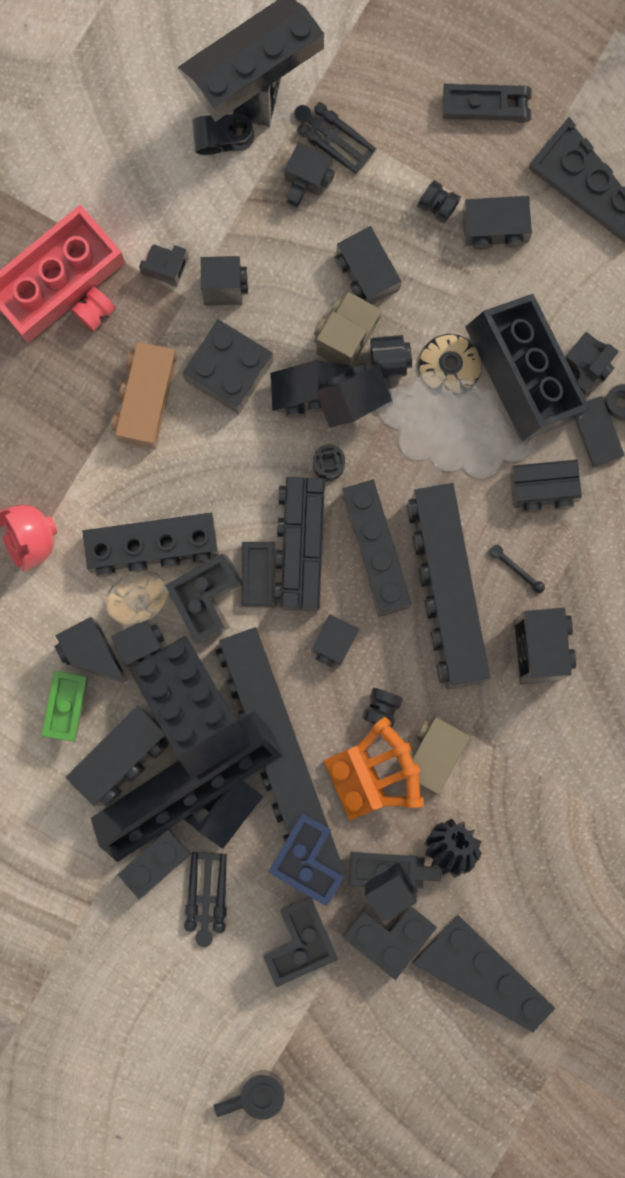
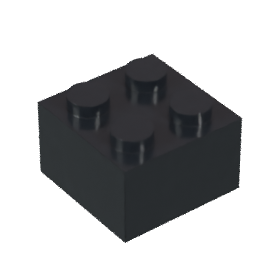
[183,319,273,414]

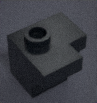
[565,332,619,396]

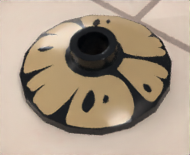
[418,334,482,397]

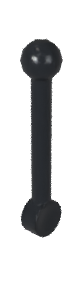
[490,545,545,594]

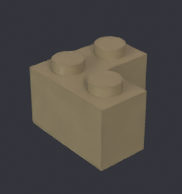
[314,292,382,366]

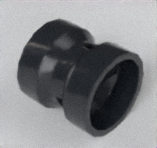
[417,180,461,224]
[313,444,345,481]
[362,687,403,728]

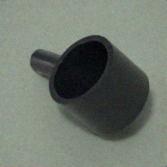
[370,335,412,407]
[214,1070,285,1120]

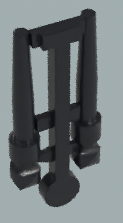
[294,102,377,174]
[184,852,227,947]

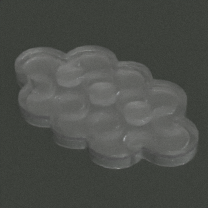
[377,371,534,480]

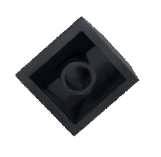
[54,617,128,683]
[184,780,263,849]

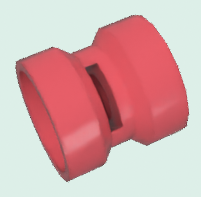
[71,286,116,332]

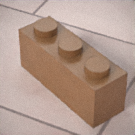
[112,341,177,449]

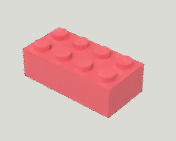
[0,204,125,344]

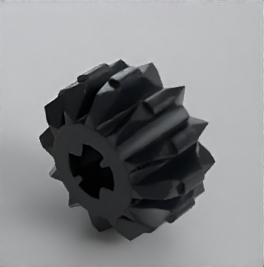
[424,818,482,878]

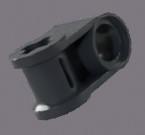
[192,113,255,155]

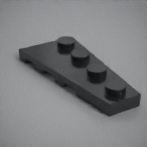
[528,117,625,243]
[413,914,555,1033]

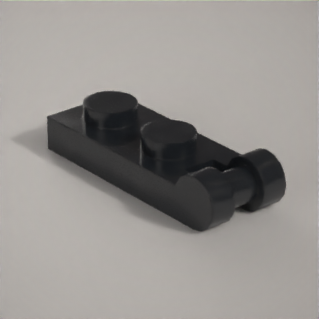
[442,84,532,123]

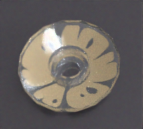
[105,571,168,624]

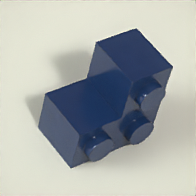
[268,812,344,907]

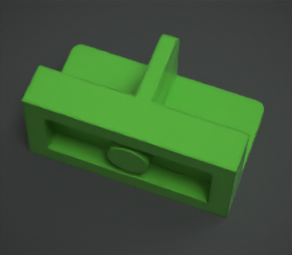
[42,671,88,742]

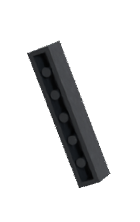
[91,711,282,862]

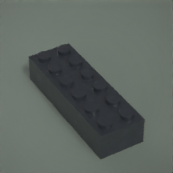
[406,483,491,689]

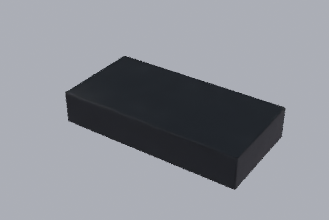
[575,396,625,468]
[241,542,275,607]

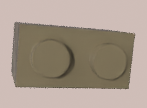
[409,717,470,795]

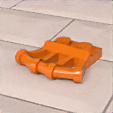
[323,717,424,821]

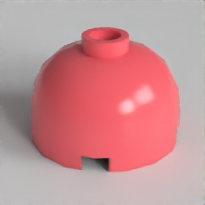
[0,504,57,572]

